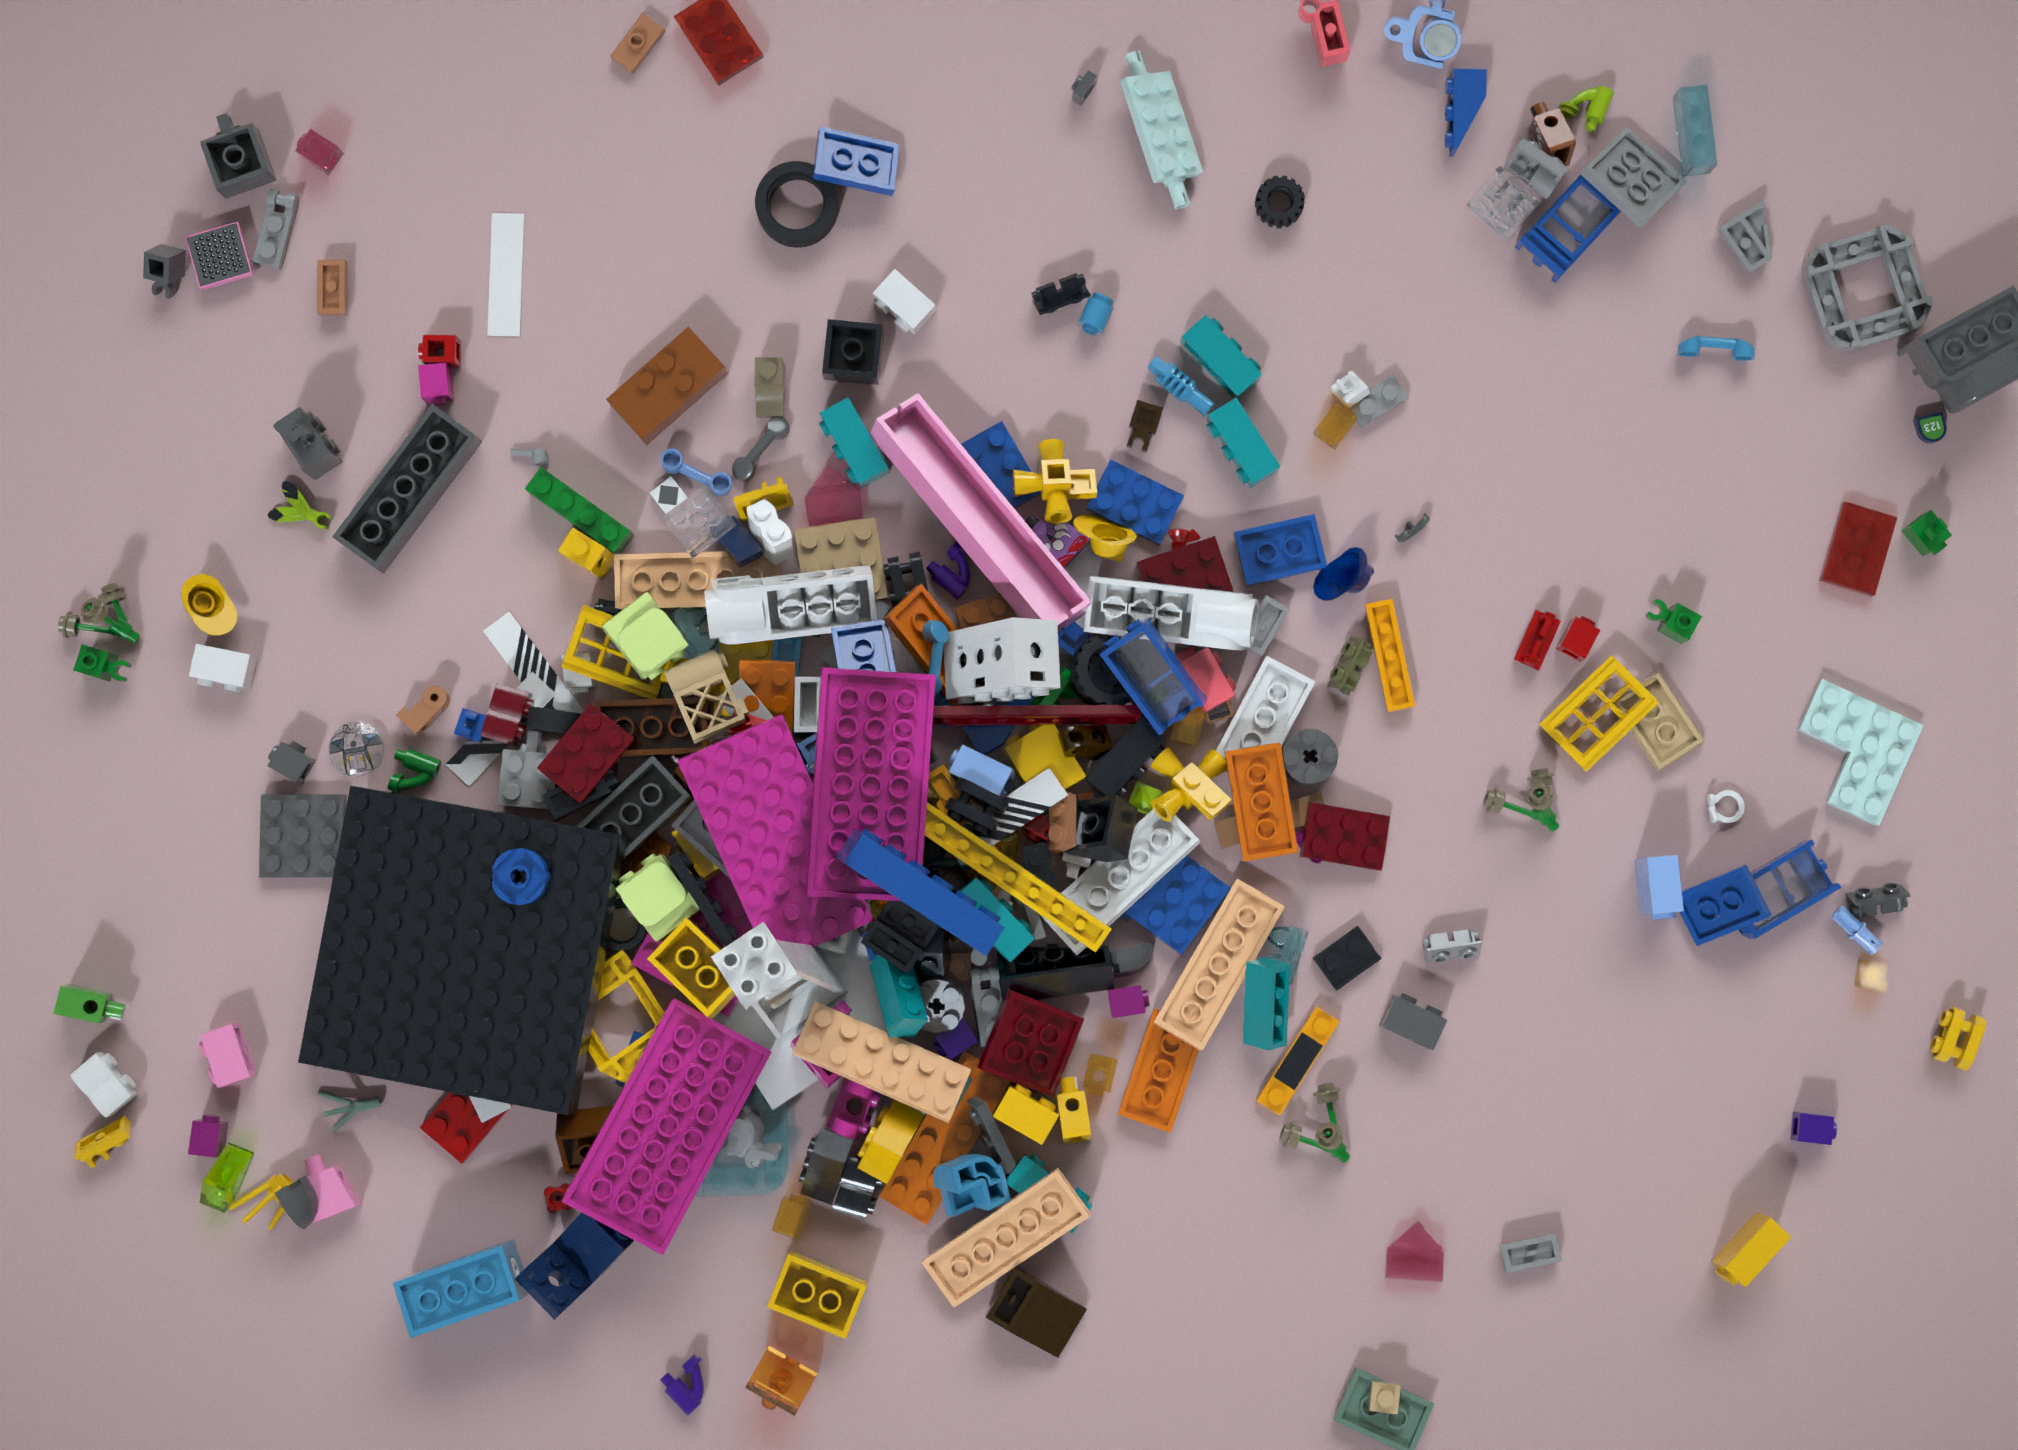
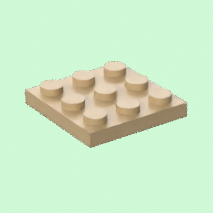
[794,517,889,600]

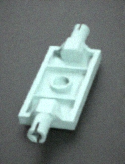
[1120,51,1203,210]

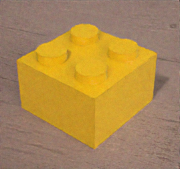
[993,1084,1059,1145]
[857,1099,924,1184]

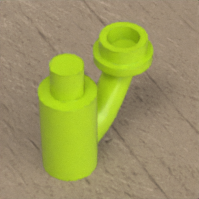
[1559,86,1614,132]

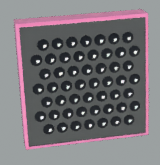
[185,222,254,291]

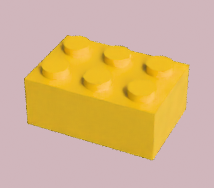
[647,917,735,1019]
[767,1251,869,1339]

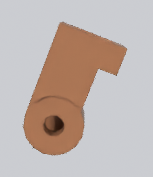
[396,685,450,736]

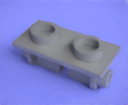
[1422,928,1482,963]

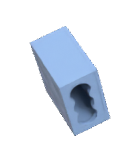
[949,744,1017,798]
[1635,855,1684,920]

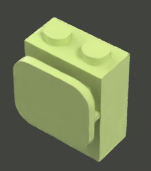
[601,592,688,680]
[615,853,700,942]

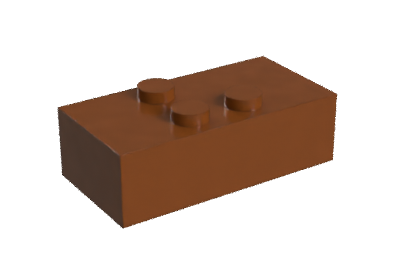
[606,326,728,446]

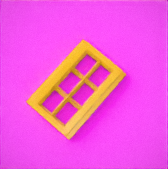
[561,605,664,699]
[1539,655,1659,772]

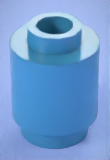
[1078,293,1114,336]

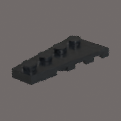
[667,844,740,948]

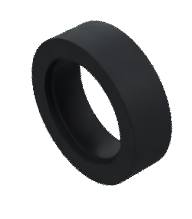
[755,161,838,248]

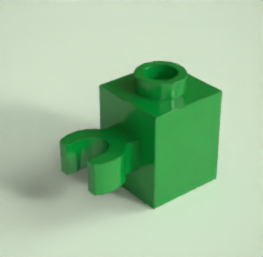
[1901,510,1952,556]
[1645,599,1702,644]
[73,644,132,682]

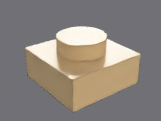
[1368,1381,1401,1414]

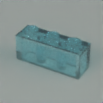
[1673,85,1718,176]

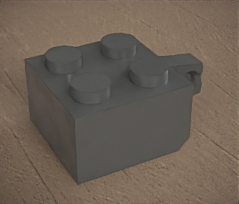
[200,113,277,199]
[273,407,343,480]

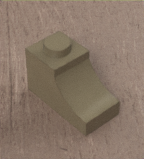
[754,357,785,418]

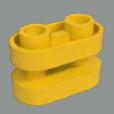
[1929,1006,1986,1071]

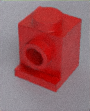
[418,335,461,368]

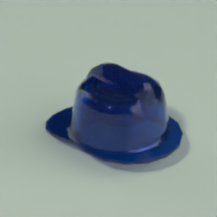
[1313,547,1375,601]

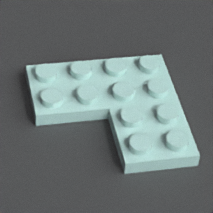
[1797,679,1924,826]

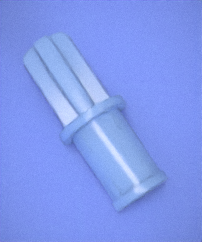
[1832,906,1883,955]

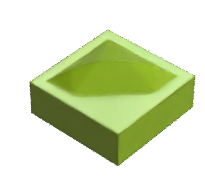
[1128,781,1163,815]

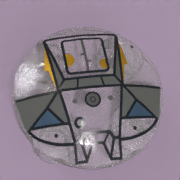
[328,722,384,777]

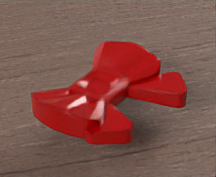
[1168,528,1201,550]

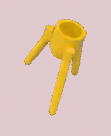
[229,1173,294,1230]

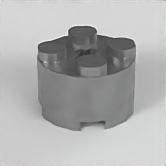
[1282,728,1339,786]
[917,970,966,1033]

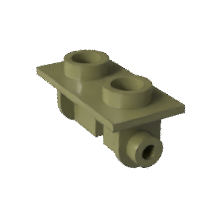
[1327,637,1373,695]

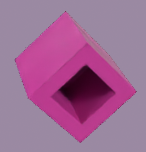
[418,363,454,406]

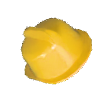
[1073,514,1137,562]
[181,574,237,636]

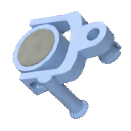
[1384,0,1461,69]

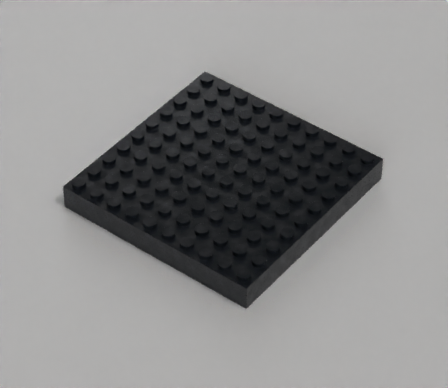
[298,786,628,1115]

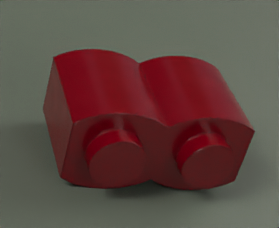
[481,683,535,746]

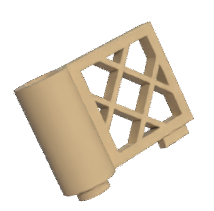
[664,649,749,743]

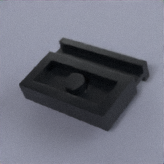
[1312,926,1382,991]

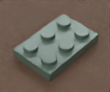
[1333,1367,1434,1450]

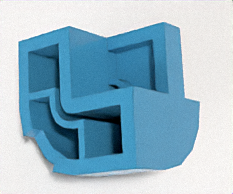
[933,1153,1010,1217]

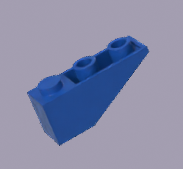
[1445,69,1487,157]
[963,694,1034,755]

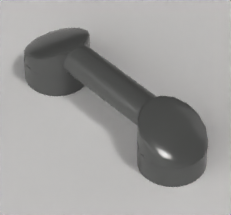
[732,416,790,481]

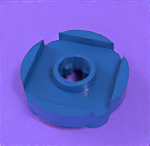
[492,848,551,905]

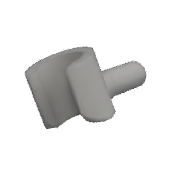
[510,448,549,466]

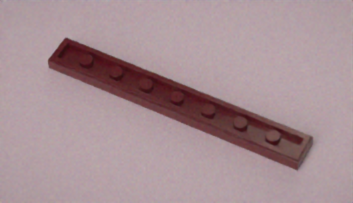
[932,705,1142,725]

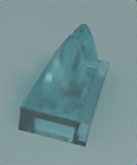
[669,608,719,659]
[1265,925,1309,985]

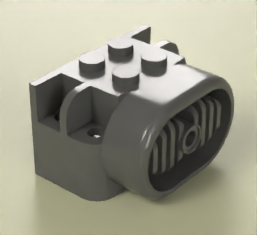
[1896,285,2018,414]

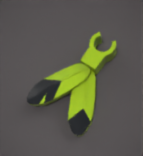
[268,481,333,530]

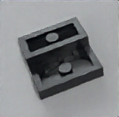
[860,900,939,974]

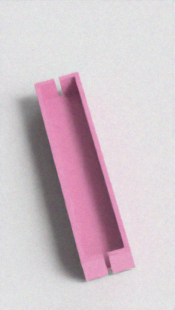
[870,393,1091,633]

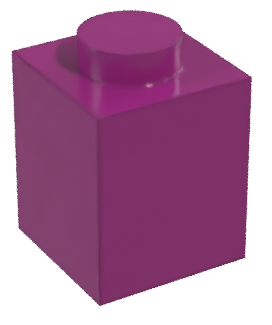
[1107,985,1150,1018]
[188,1115,228,1158]

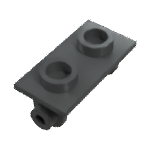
[1846,883,1910,918]

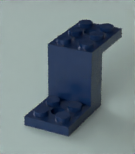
[515,1212,634,1320]

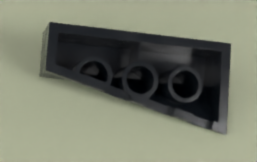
[996,944,1114,1001]

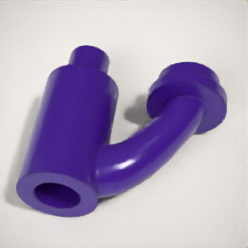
[926,541,970,600]
[660,1355,704,1416]

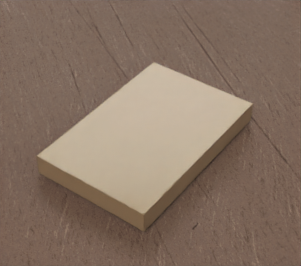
[1614,672,1705,772]

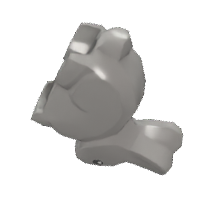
[726,1104,783,1169]

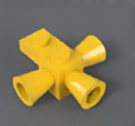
[1012,439,1097,524]
[1150,747,1232,822]

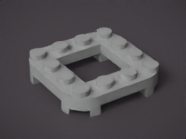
[1802,225,1933,351]

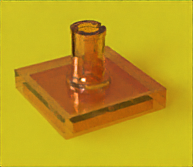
[745,1346,818,1416]

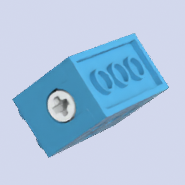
[393,1239,529,1338]

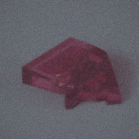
[805,464,864,526]
[1385,1221,1444,1282]

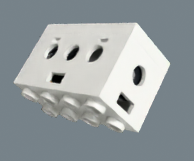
[944,617,1060,706]

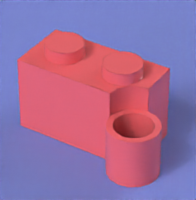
[1298,0,1351,68]
[1175,646,1236,714]

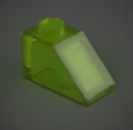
[200,1142,254,1213]

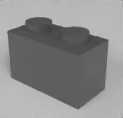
[1379,993,1447,1050]

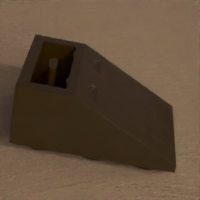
[986,1266,1087,1358]

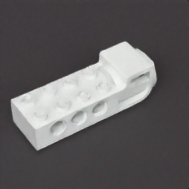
[704,565,877,644]
[1083,576,1259,650]

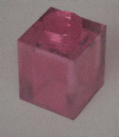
[295,128,344,176]

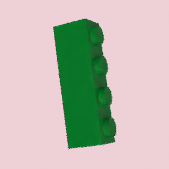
[525,467,634,554]

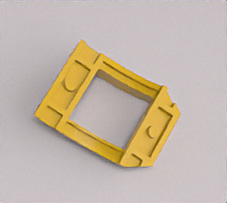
[588,950,664,1083]

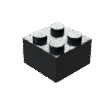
[822,319,884,385]

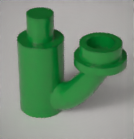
[388,749,441,793]

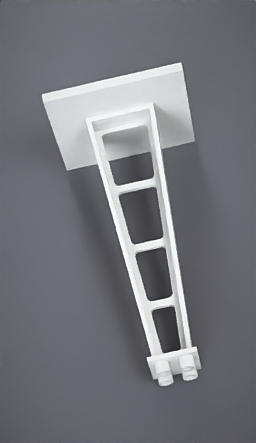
[711,922,887,1110]

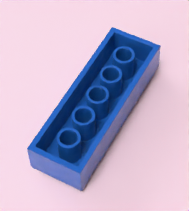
[836,828,1005,956]

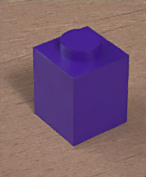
[934,1018,979,1060]
[1790,1112,1837,1145]

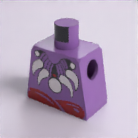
[1025,512,1090,569]

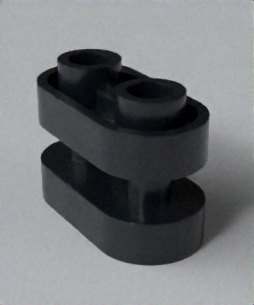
[883,551,929,608]
[944,777,1009,835]

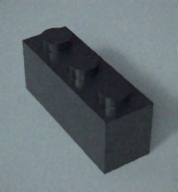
[1085,717,1166,798]
[798,1129,853,1205]

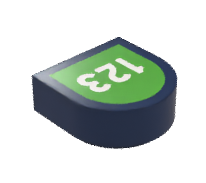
[1913,412,1947,444]

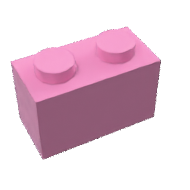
[199,1023,257,1088]

